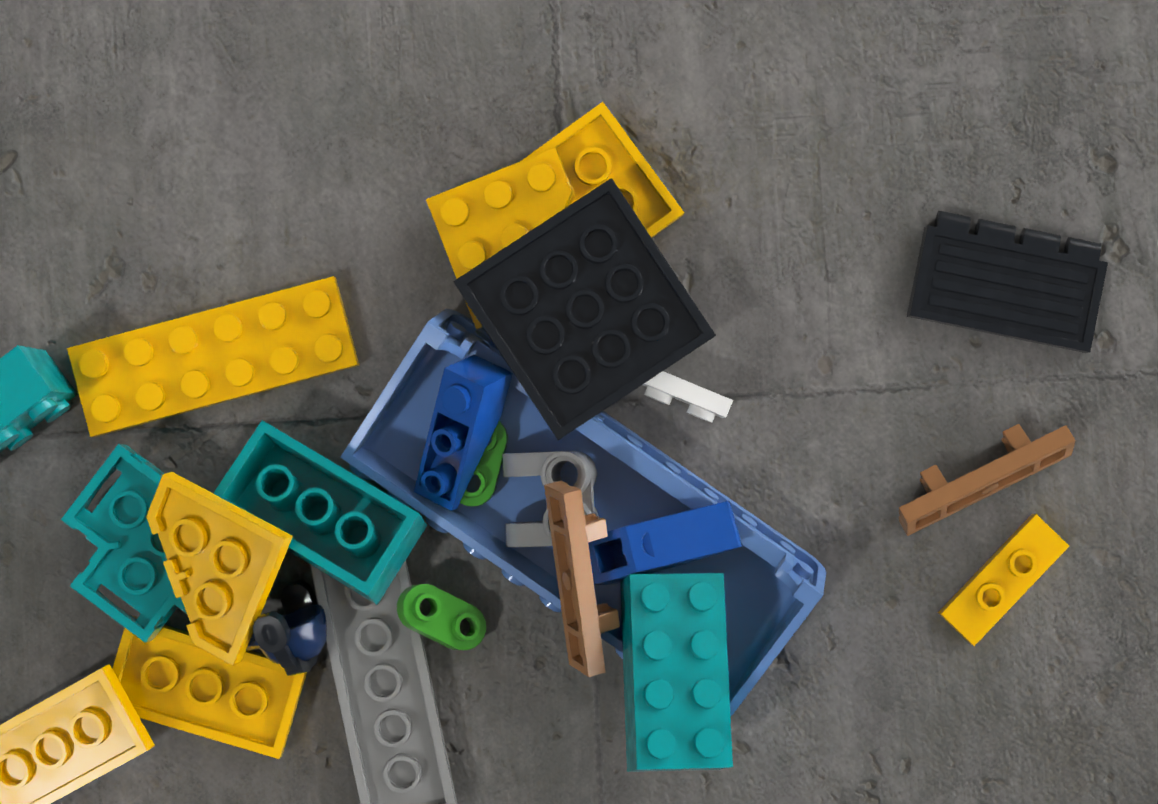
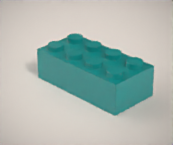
[0,345,78,453]
[213,420,428,605]
[620,573,733,772]

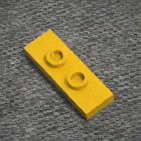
[938,514,1069,646]

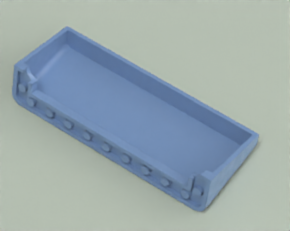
[340,309,826,716]

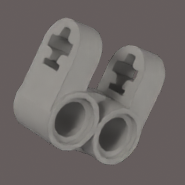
[502,451,599,547]

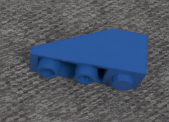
[414,355,513,511]
[588,501,742,585]

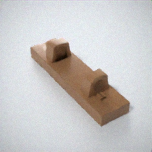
[899,424,1076,536]
[544,481,620,677]

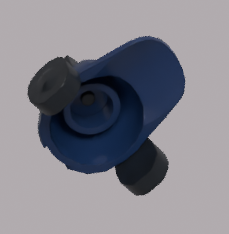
[246,580,327,676]

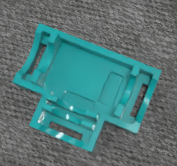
[61,444,187,643]

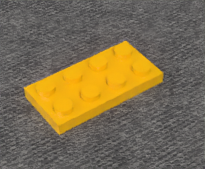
[112,615,307,759]
[0,664,155,804]

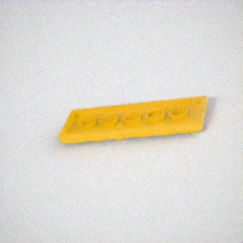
[67,276,360,437]

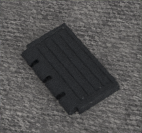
[907,211,1108,353]

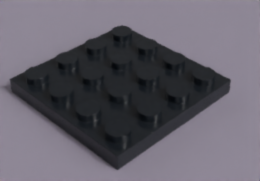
[453,178,716,440]

